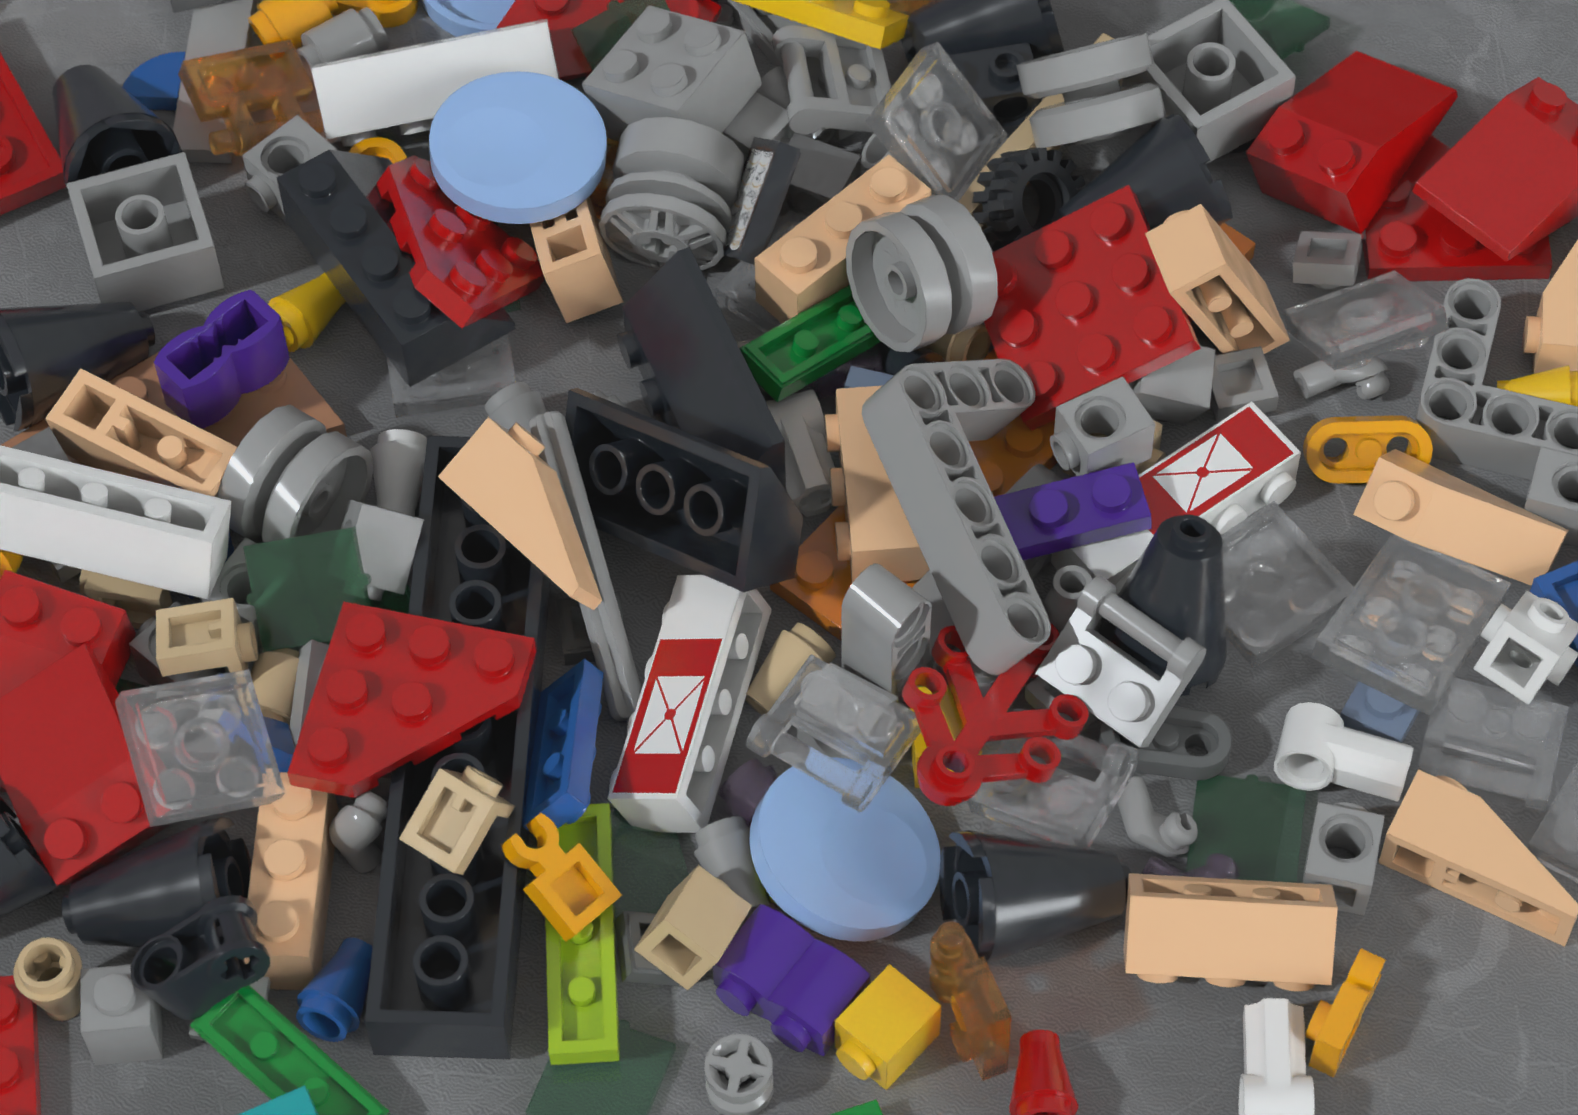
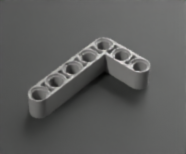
[1415,278,1578,480]
[862,359,1051,675]
[841,464,1063,713]

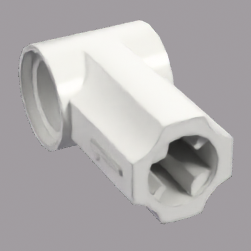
[766,389,835,517]
[1274,702,1414,802]
[1238,998,1314,1115]

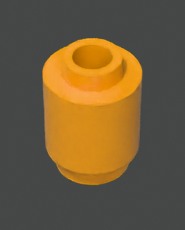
[248,0,339,58]

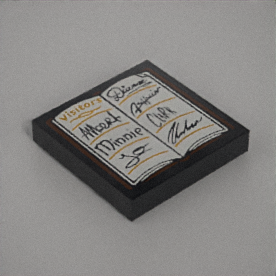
[724,137,801,265]

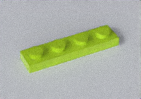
[545,803,620,1065]

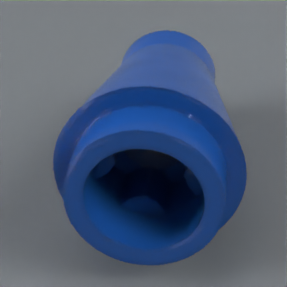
[296,938,373,1042]

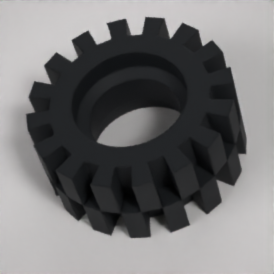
[973,148,1086,252]

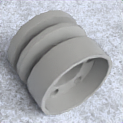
[599,117,744,270]

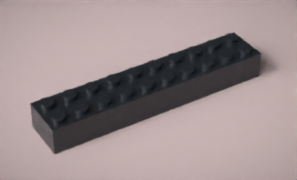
[365,436,551,1060]

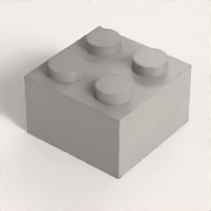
[1122,0,1296,164]
[582,6,762,141]
[66,152,224,311]

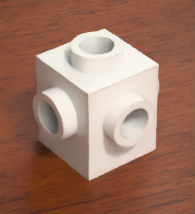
[1473,591,1578,705]

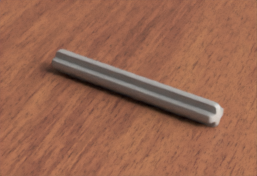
[529,411,642,721]

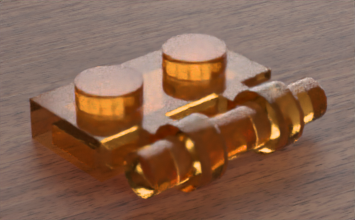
[178,39,325,156]
[929,921,1012,1081]

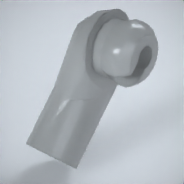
[1293,353,1390,400]
[1113,776,1198,857]
[329,791,388,873]

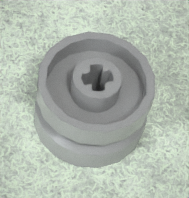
[1016,32,1166,148]
[846,195,998,352]
[217,405,374,570]

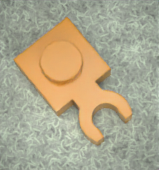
[501,813,622,942]
[1305,948,1386,1078]

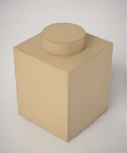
[634,865,752,990]

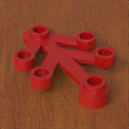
[902,623,1089,806]

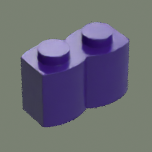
[154,290,290,429]
[712,904,871,1056]

